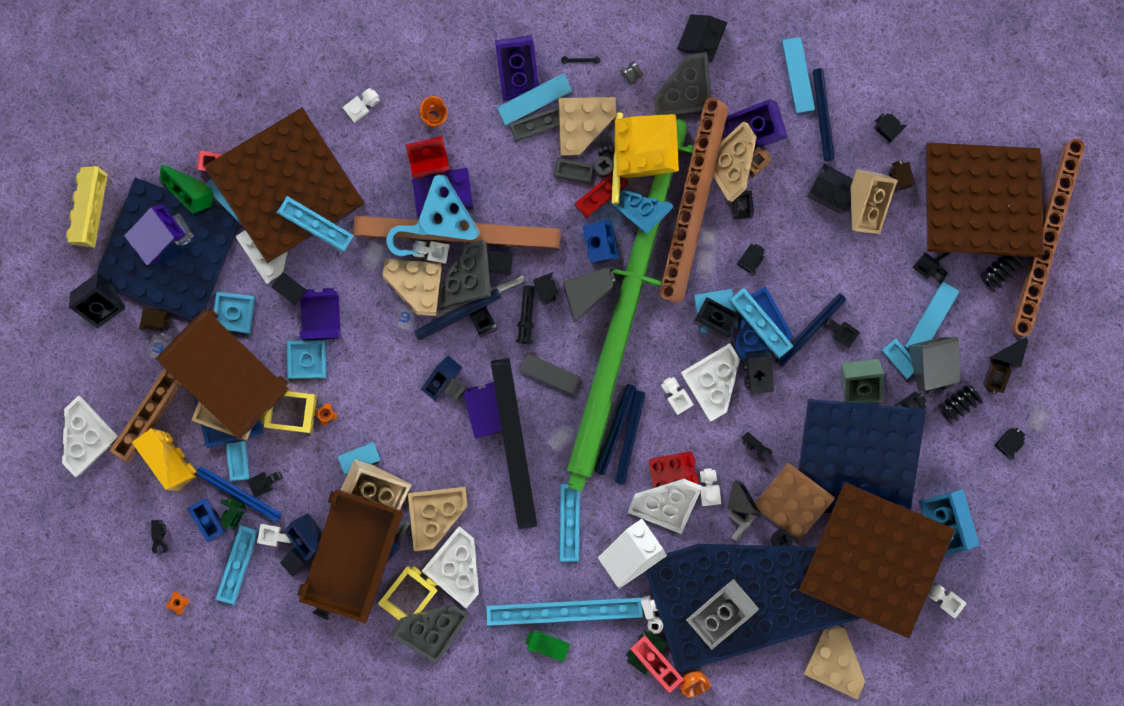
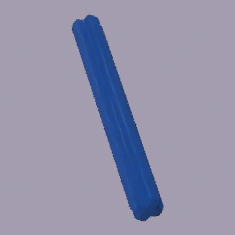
[196,467,282,522]

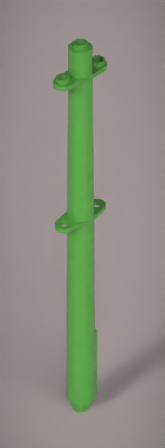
[566,119,694,492]

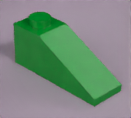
[159,165,213,214]

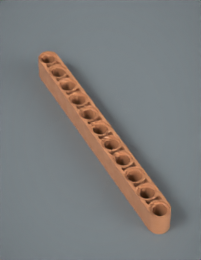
[660,97,728,303]
[1011,138,1085,338]
[353,216,561,250]

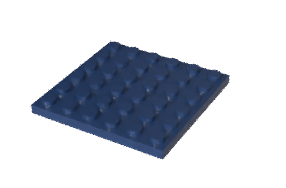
[96,177,240,321]
[798,399,926,513]

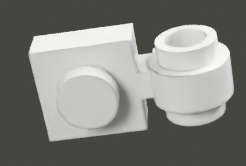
[342,88,380,123]
[412,241,450,264]
[661,377,694,415]
[700,468,721,506]
[928,583,967,618]
[641,595,663,634]

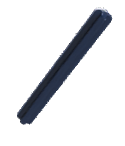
[813,68,835,161]
[414,288,502,340]
[776,293,846,367]
[595,384,637,475]
[615,391,645,485]

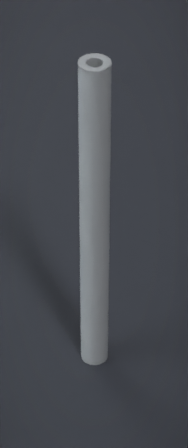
[436,275,526,318]

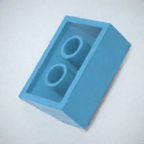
[919,489,980,555]

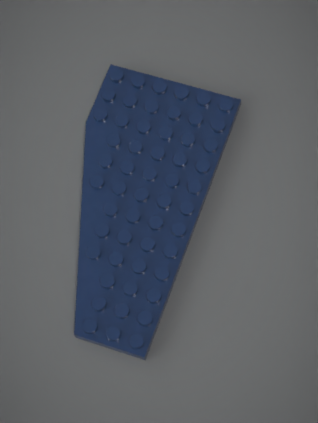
[646,544,861,673]

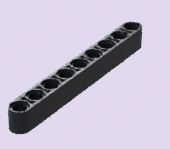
[491,358,537,530]

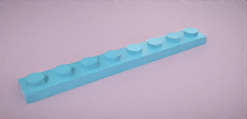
[486,597,643,626]

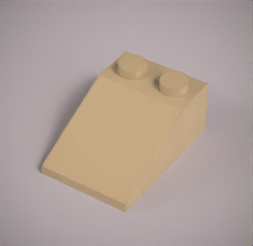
[851,169,898,234]
[341,459,411,509]

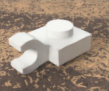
[257,524,292,547]

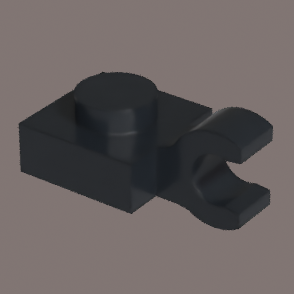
[912,252,949,283]
[824,318,860,348]
[741,431,773,462]
[247,471,283,498]
[151,520,168,553]

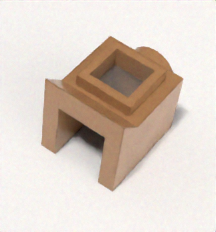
[750,147,771,178]

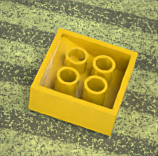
[615,114,679,179]
[132,428,197,491]

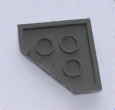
[654,52,711,115]
[438,240,491,309]
[390,603,469,664]

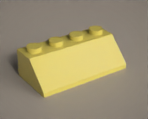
[66,166,108,248]

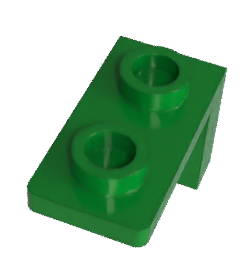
[525,629,570,662]

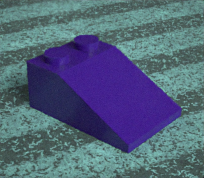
[495,35,539,101]
[723,99,788,149]
[412,168,473,216]

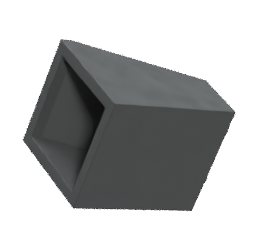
[563,268,616,322]
[908,337,961,393]

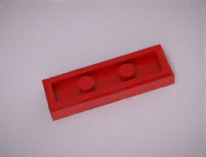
[574,172,629,219]

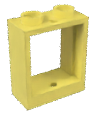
[262,391,317,434]
[378,566,438,620]

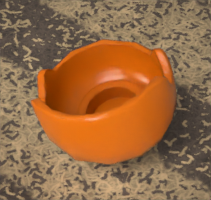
[419,96,448,127]
[679,671,711,698]

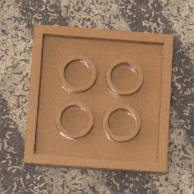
[755,462,835,541]

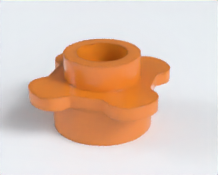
[315,403,338,426]
[166,592,189,615]

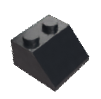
[677,14,728,62]
[806,164,853,214]
[69,272,125,328]

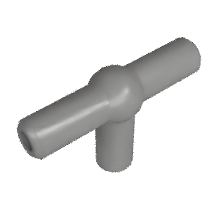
[728,511,756,542]

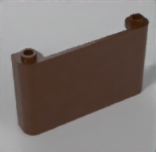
[155,308,290,440]
[297,489,404,624]

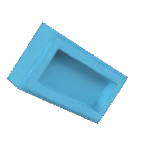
[881,338,914,380]
[226,441,250,482]
[338,442,381,475]

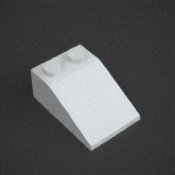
[598,519,667,589]

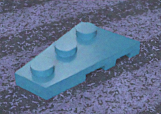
[611,190,673,234]

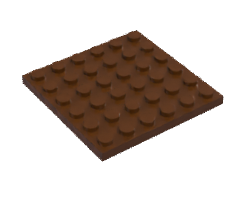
[204,107,364,264]
[925,142,1044,257]
[799,482,955,639]

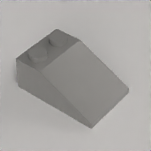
[686,579,759,650]

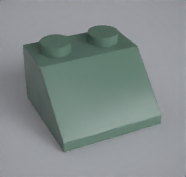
[841,359,884,404]

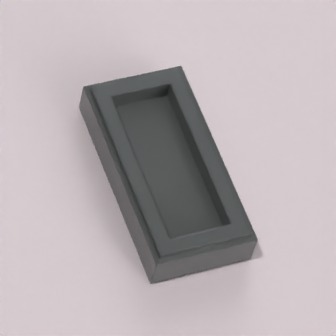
[554,158,594,184]

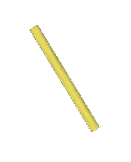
[612,113,623,205]

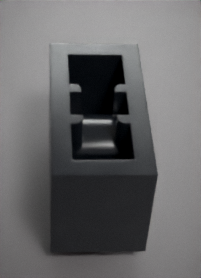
[742,349,774,395]

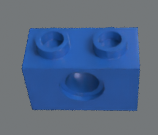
[583,221,619,264]
[187,498,228,542]

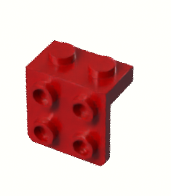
[405,136,450,179]
[649,451,699,488]

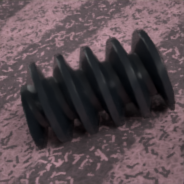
[980,255,1024,293]
[938,385,983,424]

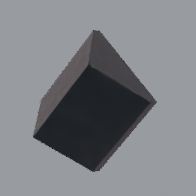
[693,297,740,341]

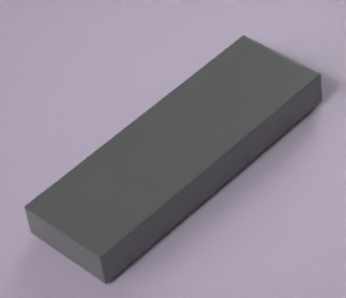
[509,106,559,142]
[520,353,580,394]

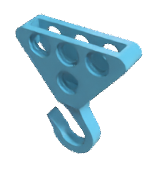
[387,175,480,256]

